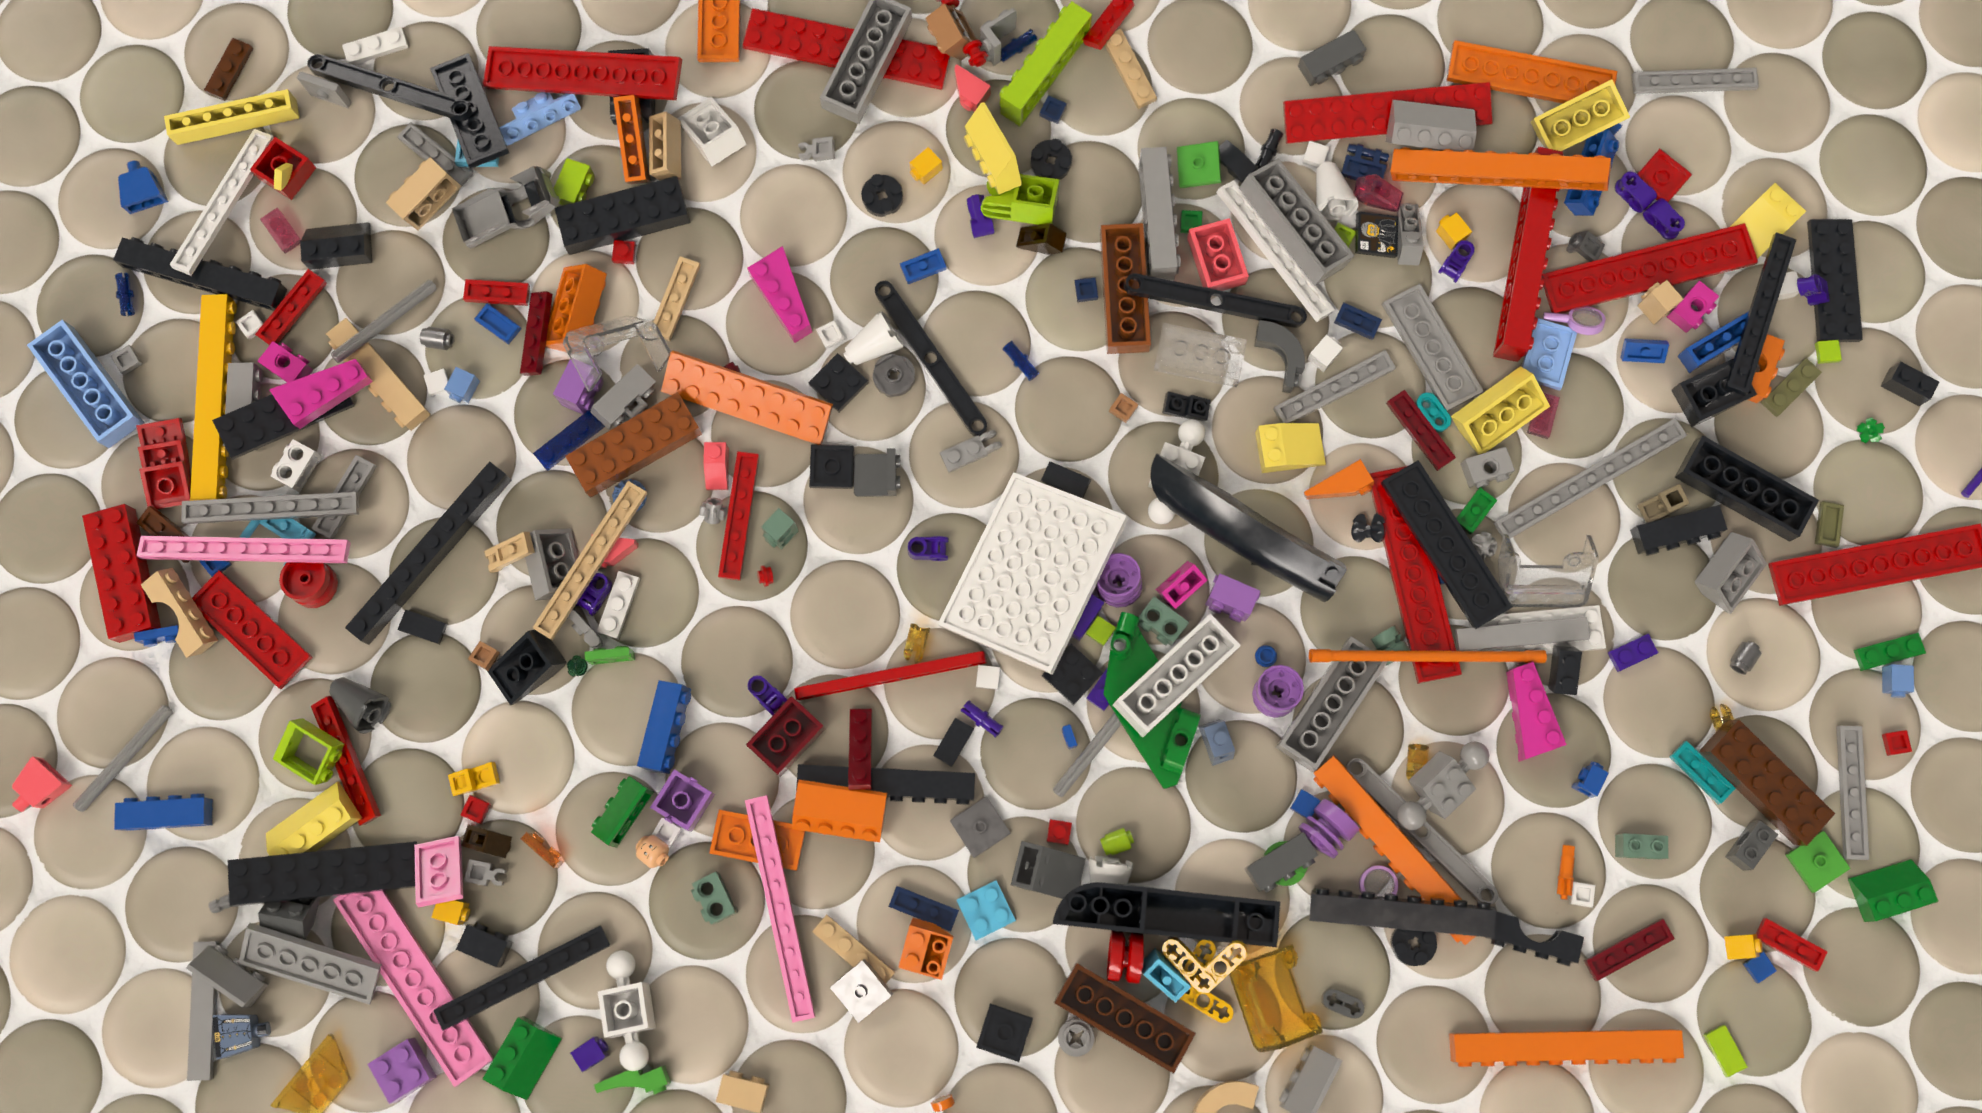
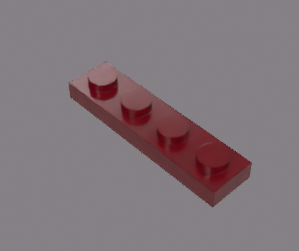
[520,291,553,376]
[1386,390,1456,471]
[848,708,872,790]
[1584,919,1675,981]

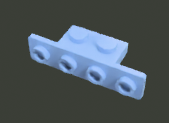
[499,92,581,145]

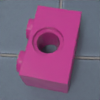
[1667,280,1719,333]
[257,341,313,383]
[1155,561,1207,609]

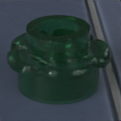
[567,655,588,677]

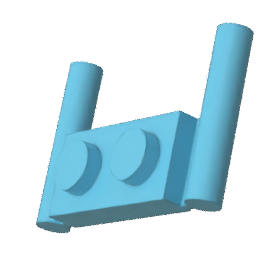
[239,518,316,565]

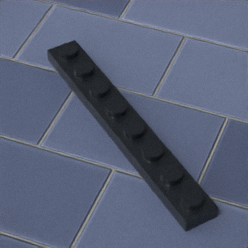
[1725,232,1797,395]
[433,925,611,1031]

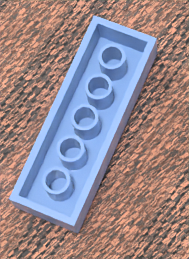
[27,320,144,448]

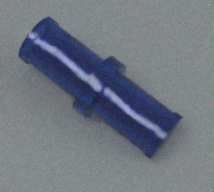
[1001,29,1037,62]
[115,273,135,316]
[1002,341,1040,381]

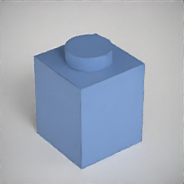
[444,367,480,403]
[1882,664,1914,698]

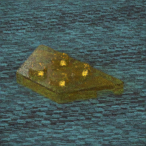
[270,1034,351,1113]

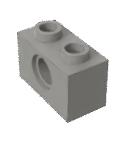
[1461,447,1515,489]

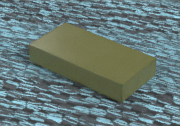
[1815,501,1844,548]

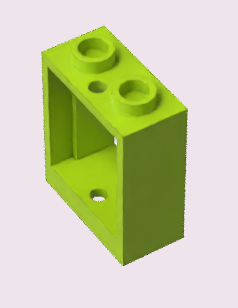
[272,718,344,785]

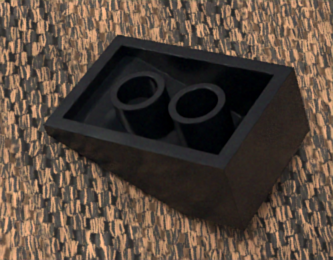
[1671,358,1757,427]
[487,630,567,705]

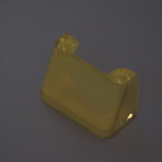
[1229,944,1323,1052]

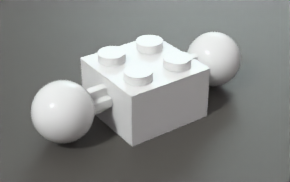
[1148,419,1206,524]
[598,950,656,1071]

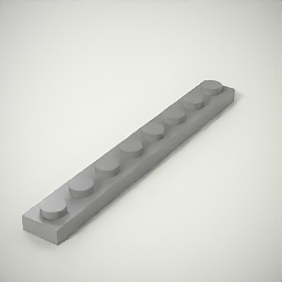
[181,492,359,524]

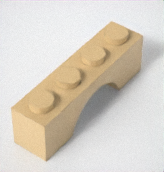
[141,568,218,658]

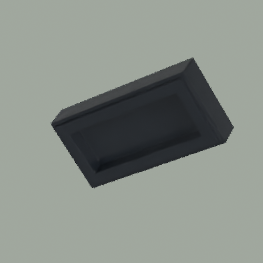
[397,609,448,645]
[933,718,974,767]

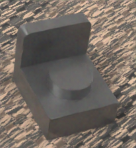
[1566,231,1605,262]

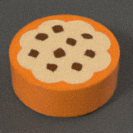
[931,1095,955,1112]

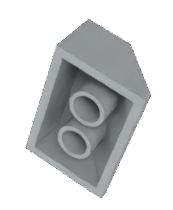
[525,529,578,600]
[1695,532,1767,614]
[186,944,268,1008]
[1279,1045,1342,1113]

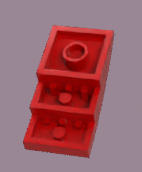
[136,418,191,509]

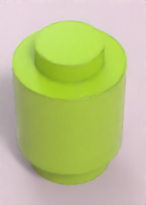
[1100,828,1134,856]

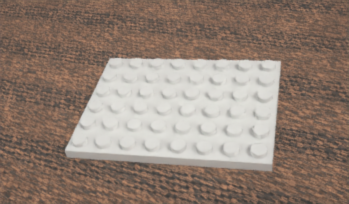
[938,472,1128,675]

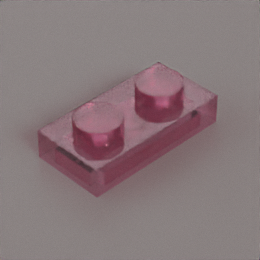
[260,207,301,254]
[1527,393,1560,439]

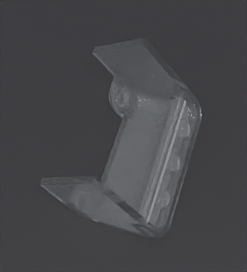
[563,316,672,392]
[1498,534,1599,608]

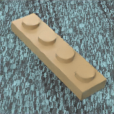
[1105,29,1157,109]
[649,256,700,341]
[812,914,895,984]

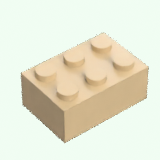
[386,157,462,231]

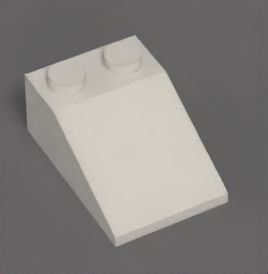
[677,97,747,166]

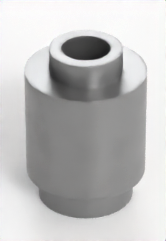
[420,327,454,350]
[1730,641,1762,675]

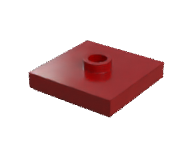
[1632,149,1692,202]

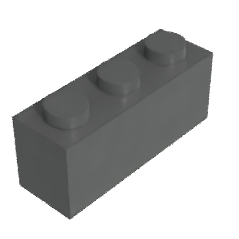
[1298,29,1367,86]
[1244,832,1318,893]

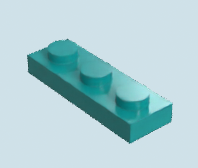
[1669,741,1736,805]

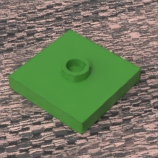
[1177,141,1222,189]
[1786,831,1851,893]

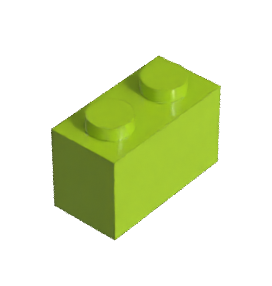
[554,158,595,205]

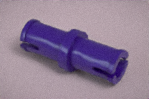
[961,700,1004,738]

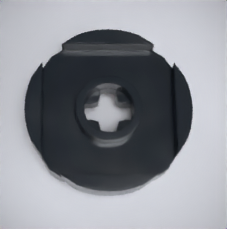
[1030,139,1072,180]
[861,174,903,217]
[1390,929,1437,966]

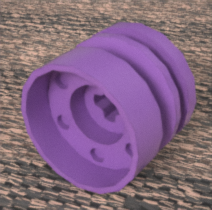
[1096,553,1142,608]
[1252,665,1304,718]
[1298,799,1359,859]

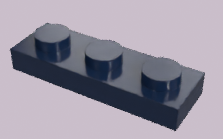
[888,886,959,931]

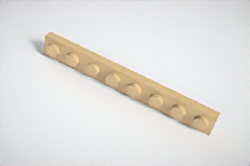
[532,481,648,640]

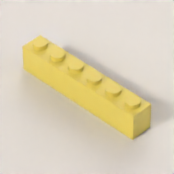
[164,89,300,145]

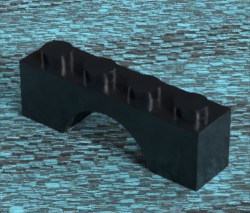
[1485,911,1584,967]

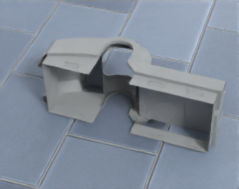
[452,166,560,248]

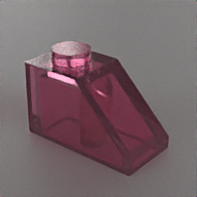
[1353,174,1403,212]

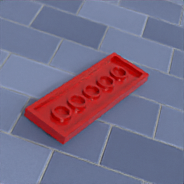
[192,570,313,689]

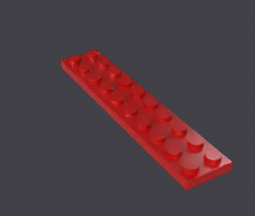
[742,8,951,90]
[483,46,683,100]
[1283,82,1493,144]
[1542,223,1758,314]
[1369,466,1462,684]
[1768,523,1982,606]

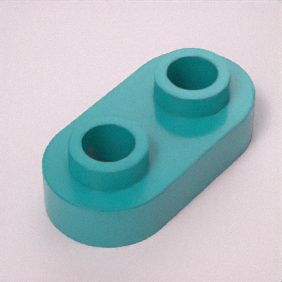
[1415,393,1451,432]

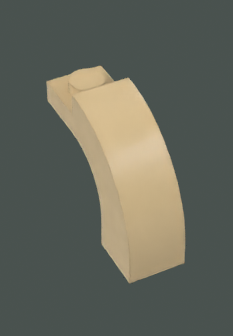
[1192,1080,1259,1113]

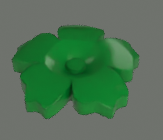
[1856,417,1885,443]

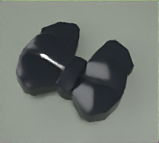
[1351,513,1386,543]

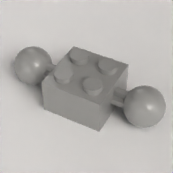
[1397,741,1489,830]

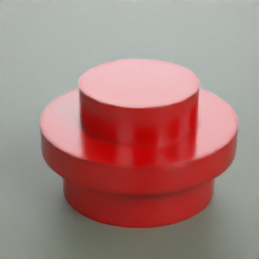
[757,565,773,587]

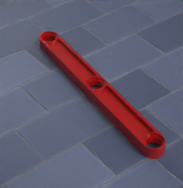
[794,651,987,700]

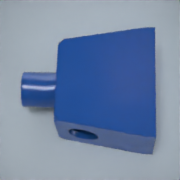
[118,161,168,214]

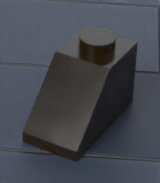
[1016,223,1067,255]
[461,824,512,859]

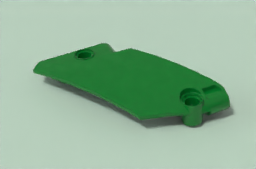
[1103,612,1201,789]

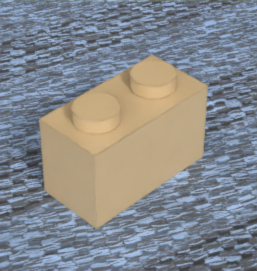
[1637,280,1684,325]
[716,1070,770,1113]

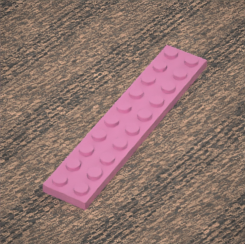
[333,891,494,1087]

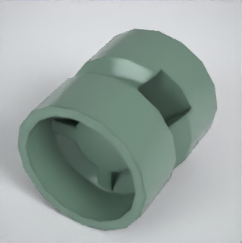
[1371,625,1411,665]

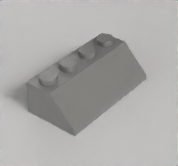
[1385,100,1477,152]

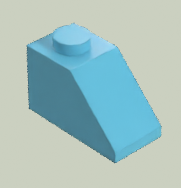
[1142,948,1191,1003]

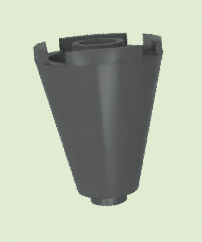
[329,677,391,734]

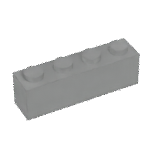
[223,362,263,450]

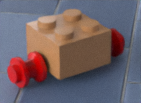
[925,0,988,67]

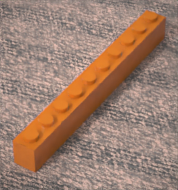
[1390,147,1611,191]
[1313,754,1476,945]
[1449,1029,1684,1067]

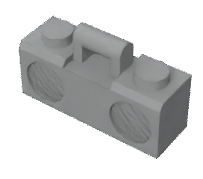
[591,364,656,429]

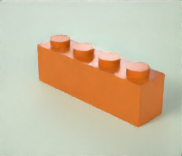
[613,95,650,185]

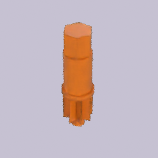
[1557,845,1575,900]

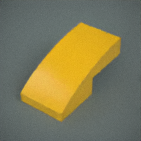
[448,762,500,796]

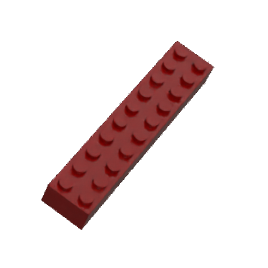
[1493,147,1563,362]

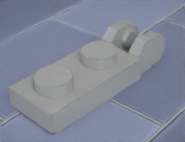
[940,430,1002,473]
[567,608,603,649]

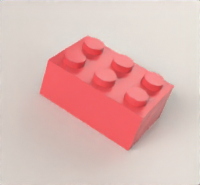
[1187,218,1249,291]

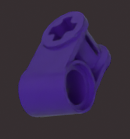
[1614,171,1657,213]
[1643,198,1685,240]
[1438,240,1475,283]
[907,536,949,561]
[575,573,612,616]
[747,675,787,716]

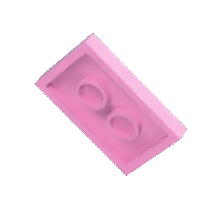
[414,836,463,908]

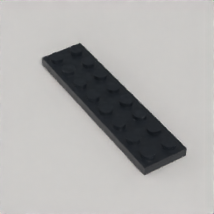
[1381,460,1513,629]
[228,841,417,907]

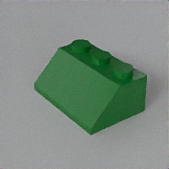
[591,776,654,848]
[1848,859,1939,922]
[482,1016,563,1100]

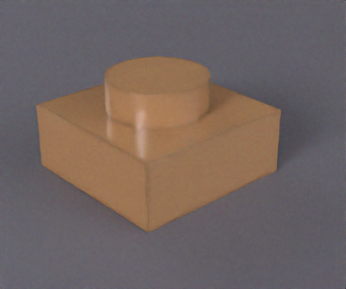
[1109,393,1139,423]
[468,641,500,671]

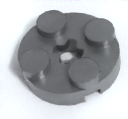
[873,354,915,397]

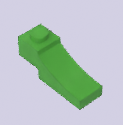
[594,1065,671,1094]

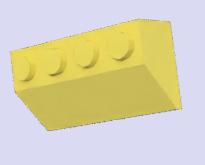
[1531,80,1630,151]
[964,102,1022,194]
[1451,366,1550,455]
[266,782,362,856]

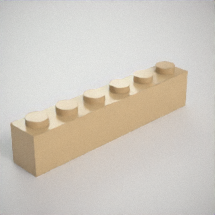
[326,318,431,431]

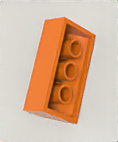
[546,264,607,354]
[792,780,887,843]

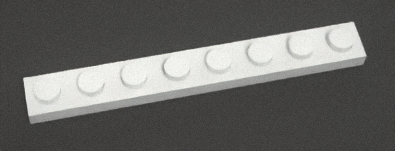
[170,129,274,276]
[1216,180,1335,322]

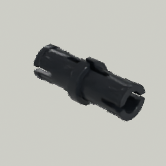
[1255,129,1283,169]

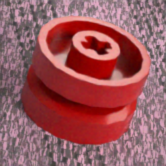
[279,562,338,608]
[1107,930,1144,984]

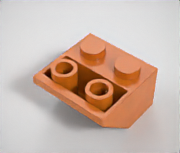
[898,918,954,980]

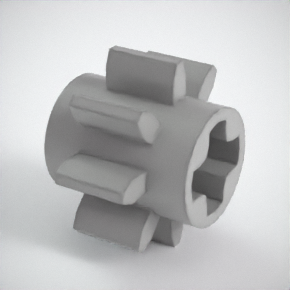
[699,498,727,524]
[1471,531,1497,560]

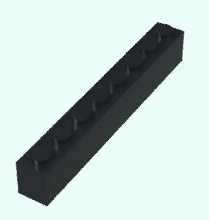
[113,237,287,311]
[796,764,975,805]
[1309,887,1496,938]

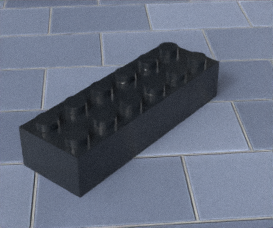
[555,176,691,255]
[1675,435,1819,542]

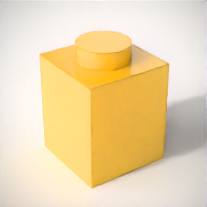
[909,147,943,185]
[1436,212,1472,250]
[431,900,470,925]
[1724,934,1763,960]

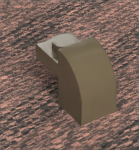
[1637,484,1690,523]

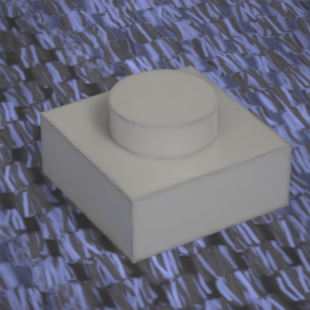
[111,345,142,375]

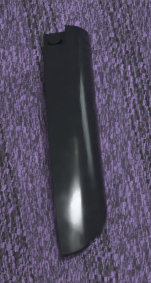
[1150,453,1347,602]
[1053,882,1280,947]

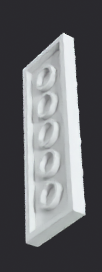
[1469,605,1606,655]

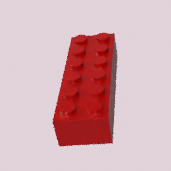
[82,504,161,643]

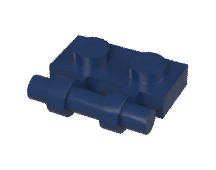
[1341,143,1389,187]

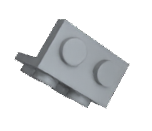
[980,8,1017,66]

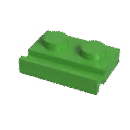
[585,646,635,665]

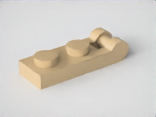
[484,532,535,573]

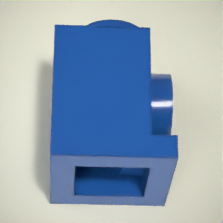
[1571,761,1609,798]

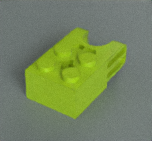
[981,174,1059,225]

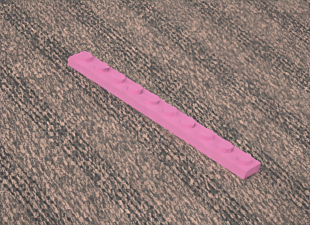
[137,536,351,563]
[745,795,816,1023]

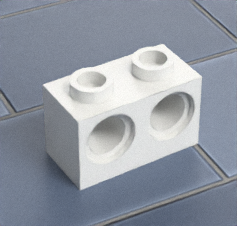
[271,440,322,493]

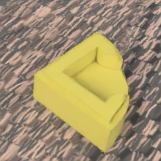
[274,163,293,191]

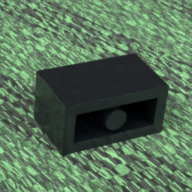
[1881,361,1939,406]
[1548,645,1582,695]
[455,922,513,968]

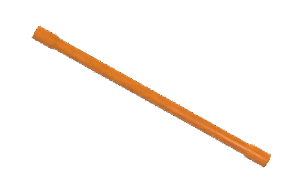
[1309,649,1547,663]

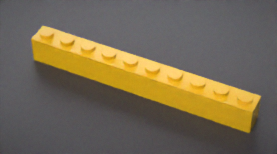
[190,294,237,501]

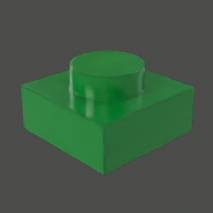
[1180,210,1202,233]

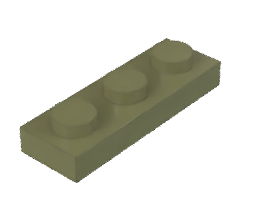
[1760,358,1822,417]

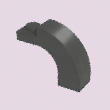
[1254,320,1305,393]

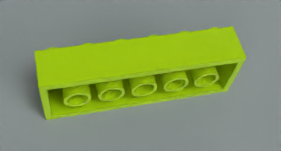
[999,1,1092,127]

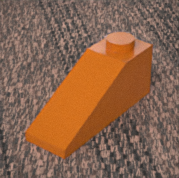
[1304,459,1374,499]

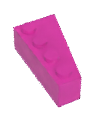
[747,246,812,343]
[269,359,373,429]
[1506,662,1567,762]

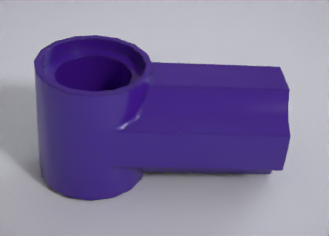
[966,194,994,238]

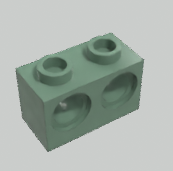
[761,508,799,550]
[1138,596,1189,646]
[1615,833,1669,860]
[691,872,738,925]

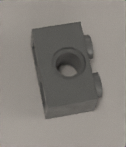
[1725,820,1779,871]

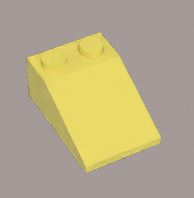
[1730,183,1806,259]
[1255,423,1326,473]

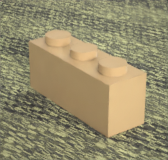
[649,112,681,180]

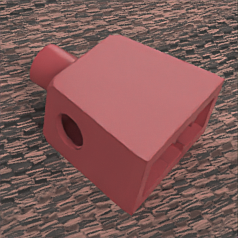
[12,756,72,812]

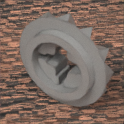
[1058,1019,1094,1057]

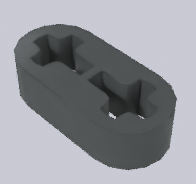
[1321,989,1365,1019]

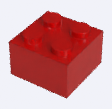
[249,137,316,200]

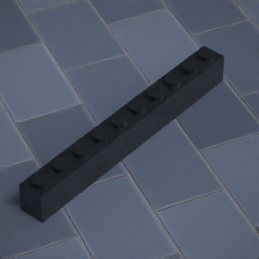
[345,461,512,645]

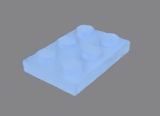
[1522,318,1577,391]

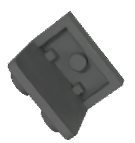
[854,448,901,497]

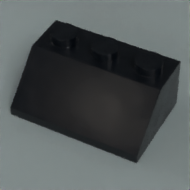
[300,222,372,270]

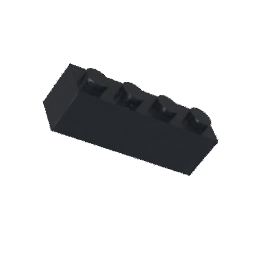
[1630,505,1728,556]

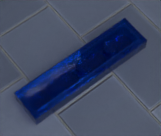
[533,409,605,471]

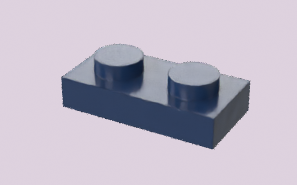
[1334,302,1382,340]

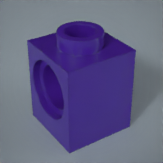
[570,1036,609,1072]

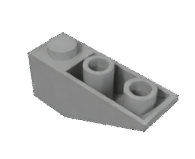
[1397,203,1424,265]

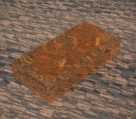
[521,832,564,869]

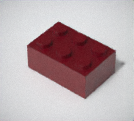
[746,696,826,777]

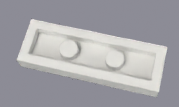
[342,26,409,65]
[597,571,640,640]

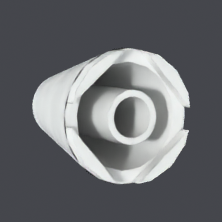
[1316,161,1359,222]
[844,311,904,365]
[1089,856,1133,885]

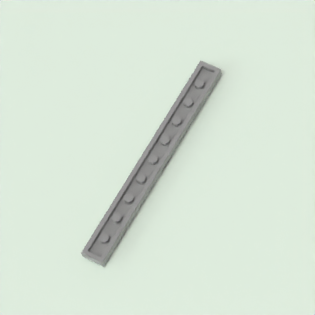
[1493,418,1687,541]

